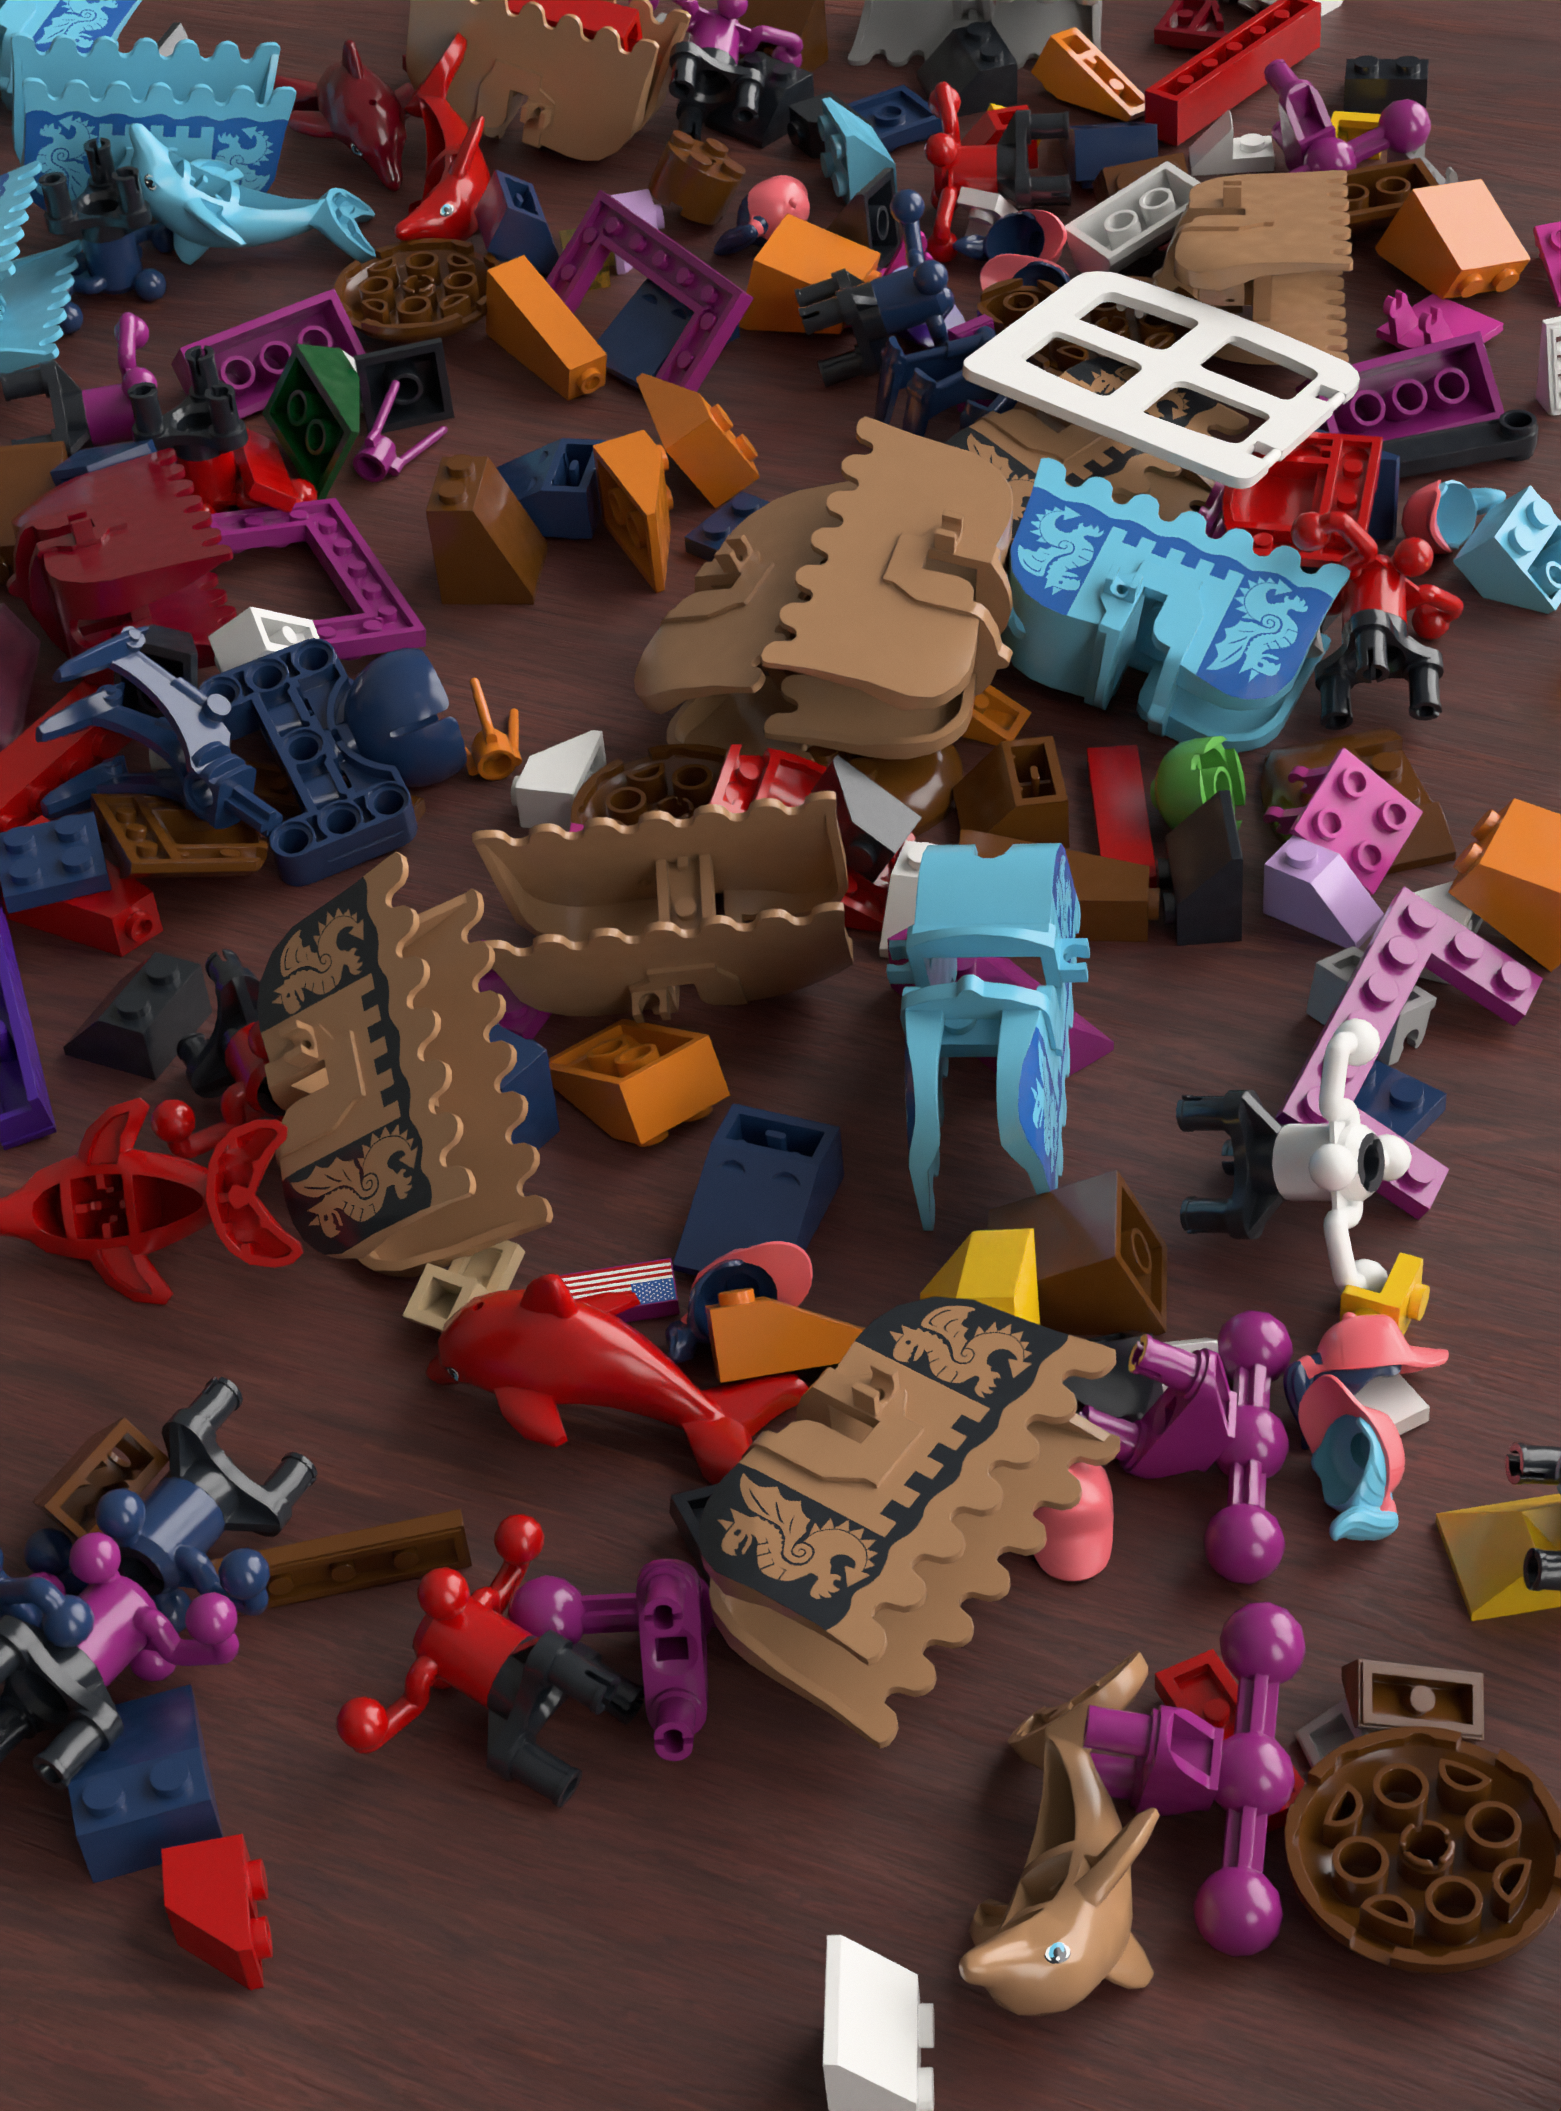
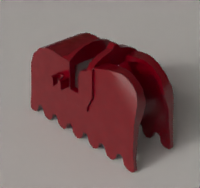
[7,448,237,685]

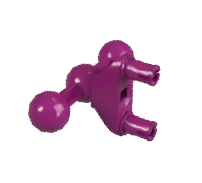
[1264,59,1431,173]
[1078,1310,1293,1585]
[507,1558,717,1761]
[1083,1602,1306,1957]

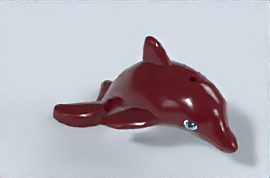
[273,39,414,191]

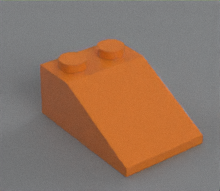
[636,373,760,509]
[593,429,674,593]
[549,1019,730,1147]

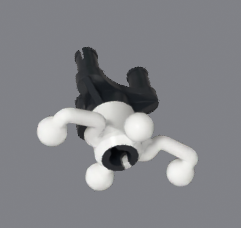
[1176,1018,1411,1293]

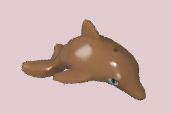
[959,1650,1160,2017]

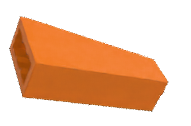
[486,255,607,401]

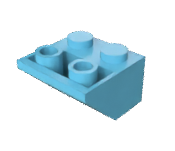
[817,97,897,204]
[1453,485,1561,614]

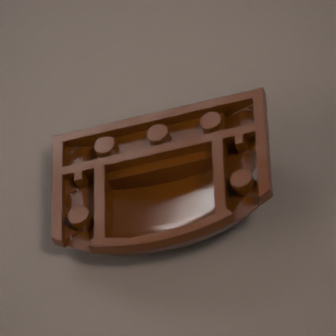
[1260,727,1456,874]
[90,793,269,879]

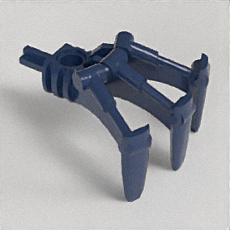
[874,326,1033,437]
[35,626,283,837]

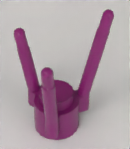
[353,380,448,482]

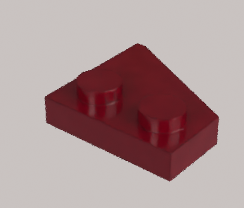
[1154,0,1227,50]

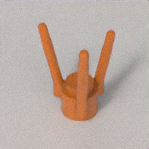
[439,678,522,781]

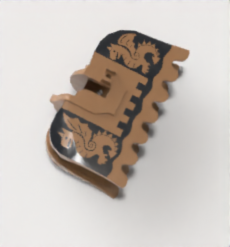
[944,357,1249,545]
[257,852,553,1277]
[699,1296,1120,1749]

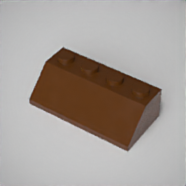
[1343,158,1439,238]

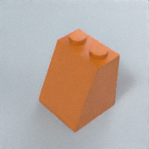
[1375,179,1530,299]
[739,213,882,334]
[1448,798,1561,972]

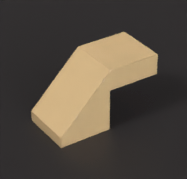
[403,1240,525,1332]

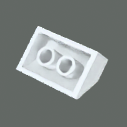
[1065,161,1201,273]

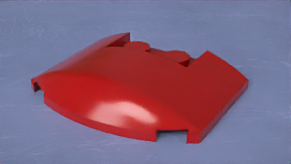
[1223,432,1383,568]
[708,744,916,932]

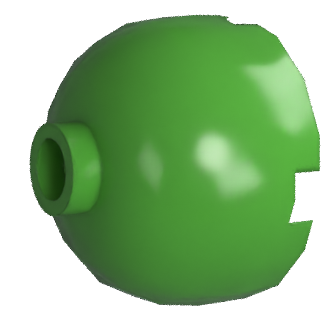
[1150,736,1246,830]

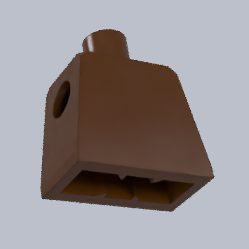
[33,1417,170,1541]

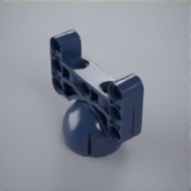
[199,638,467,887]

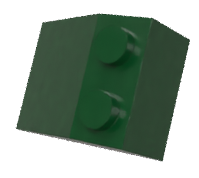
[262,344,360,500]

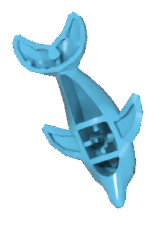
[129,123,376,265]

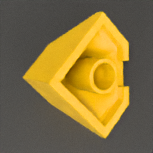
[920,1228,1040,1325]

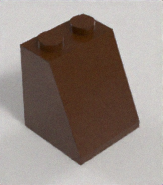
[0,441,68,585]
[426,454,548,604]
[987,1170,1167,1336]

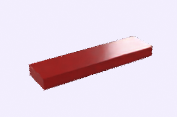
[233,428,297,513]
[1087,745,1157,888]

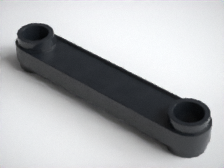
[1382,409,1539,478]

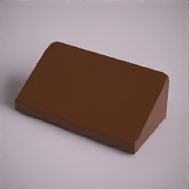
[1341,1659,1484,1742]

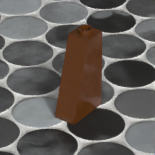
[959,830,1160,942]

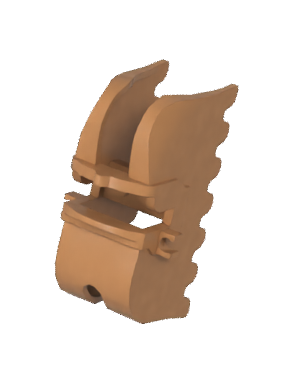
[406,0,691,161]
[1152,170,1353,365]
[761,417,1013,759]
[634,481,858,762]
[472,791,854,1023]

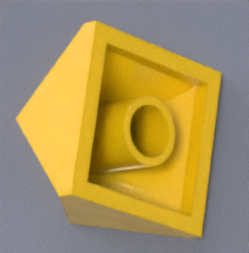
[1436,1493,1561,1621]

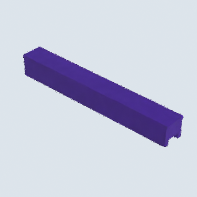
[0,892,57,1150]

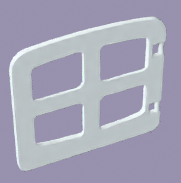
[962,271,1360,489]

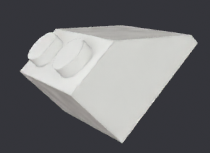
[823,1935,935,2111]

